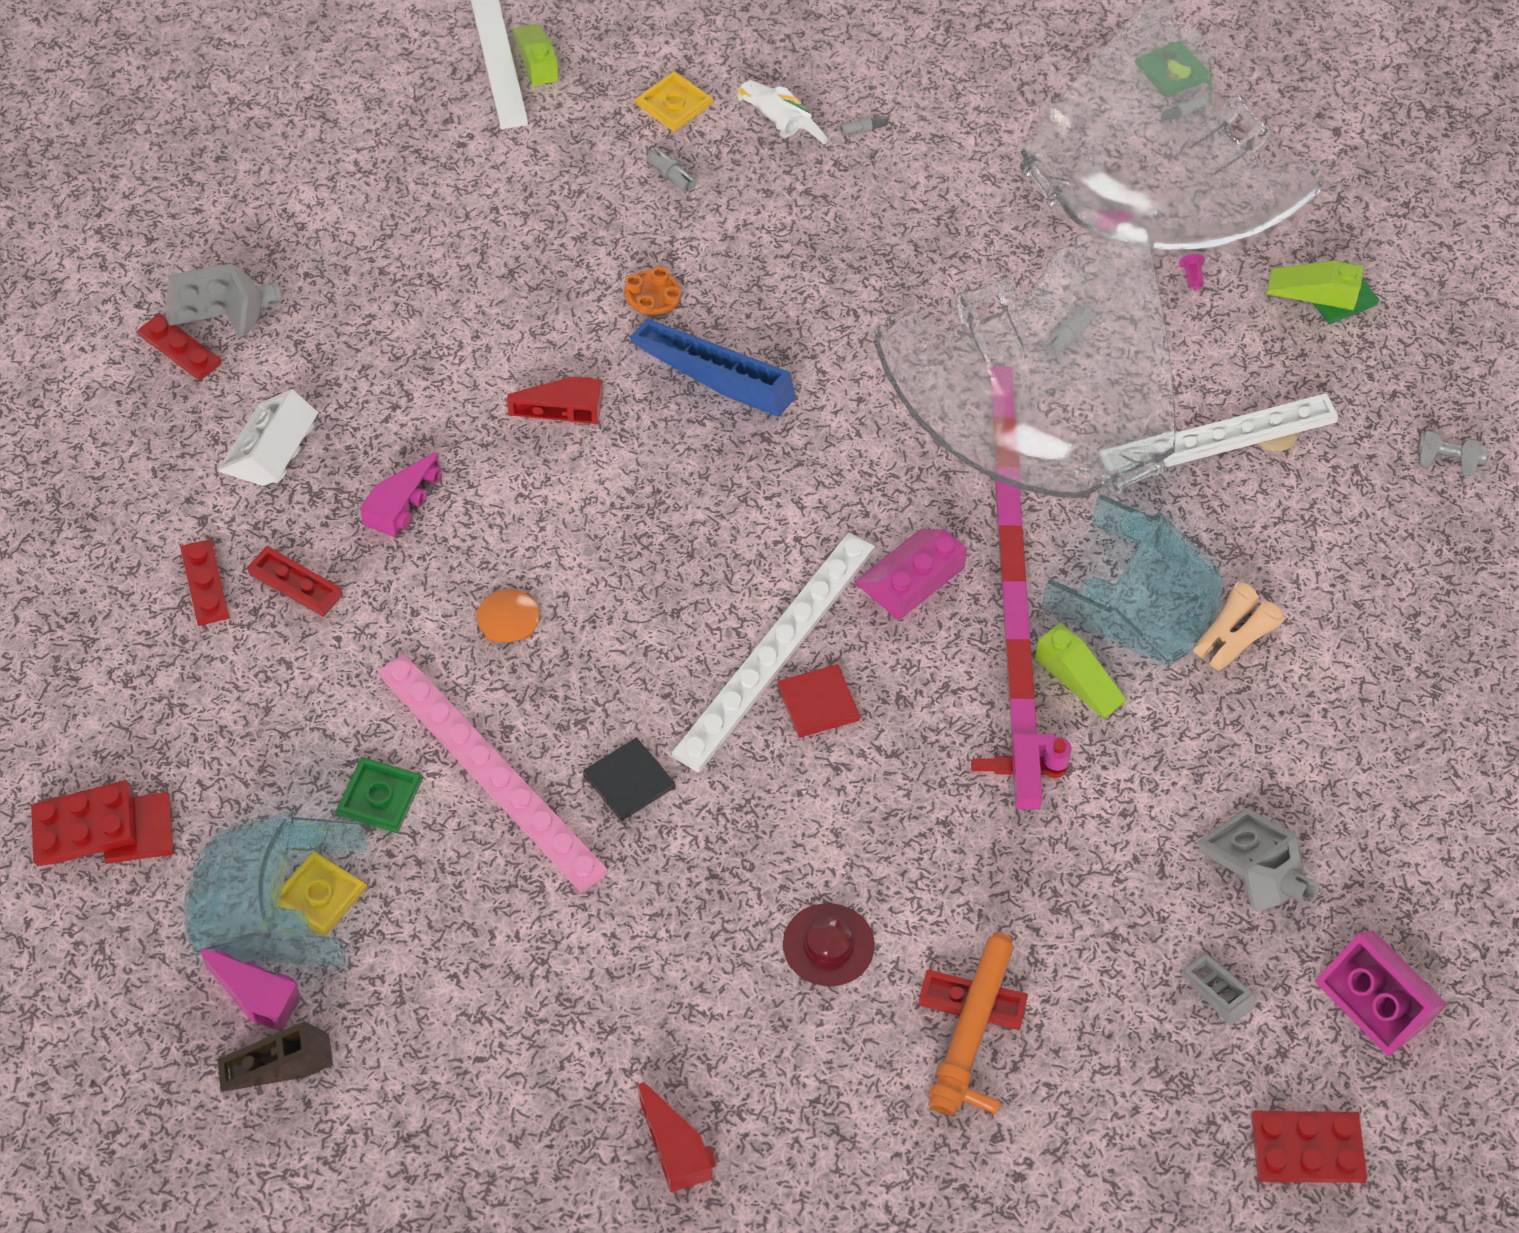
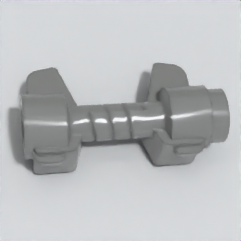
[1417,430,1488,476]

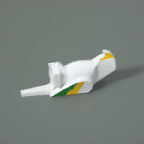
[737,80,828,144]

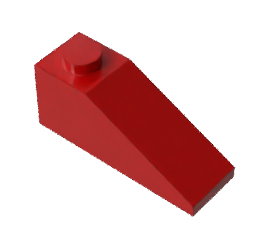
[507,376,603,424]
[637,1082,716,1193]

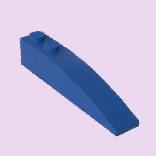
[630,318,796,417]

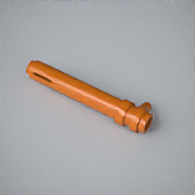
[928,932,1014,1116]

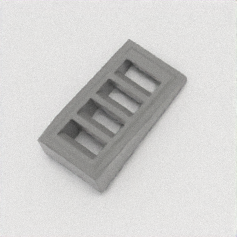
[1181,953,1255,1026]

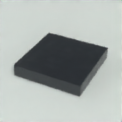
[583,737,675,821]

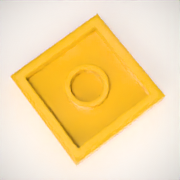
[635,71,713,132]
[270,850,367,938]

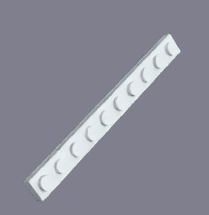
[672,532,875,773]

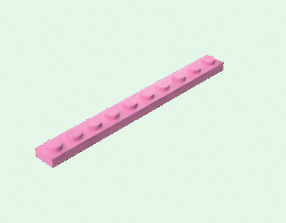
[378,654,608,893]

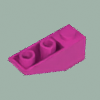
[360,452,442,537]
[201,948,301,1032]

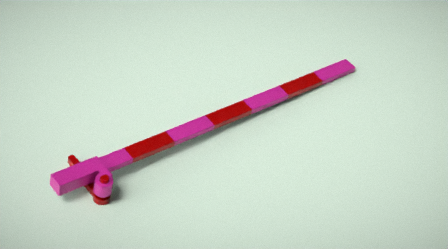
[971,367,1072,810]

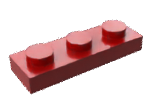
[138,313,222,381]
[180,539,230,626]
[247,546,343,617]
[918,969,1028,1030]

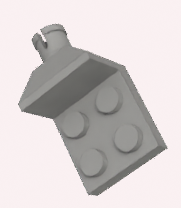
[165,263,281,338]
[1198,808,1319,912]

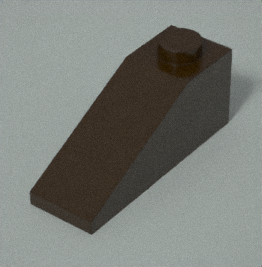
[217,1021,333,1092]

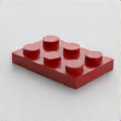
[31,780,135,866]
[1251,1111,1368,1183]

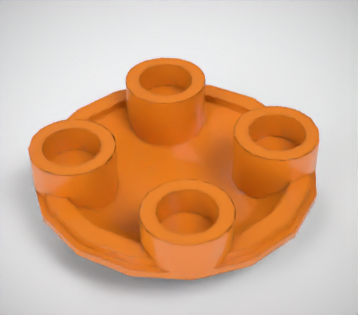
[624,266,682,316]
[476,589,540,643]

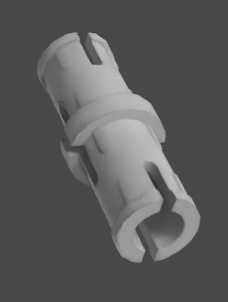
[646,147,697,193]

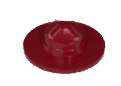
[783,903,875,986]

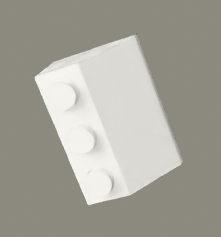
[218,389,319,486]

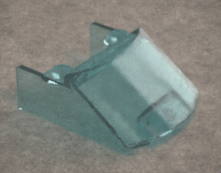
[1042,494,1222,666]
[184,810,368,968]

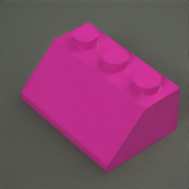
[854,529,967,621]
[1315,930,1448,1057]

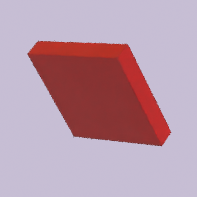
[777,664,860,738]
[104,792,174,864]

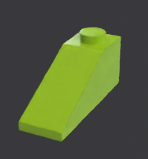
[512,23,559,86]
[1267,260,1364,310]
[1035,622,1127,719]

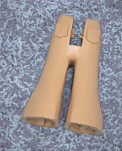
[1193,581,1285,671]

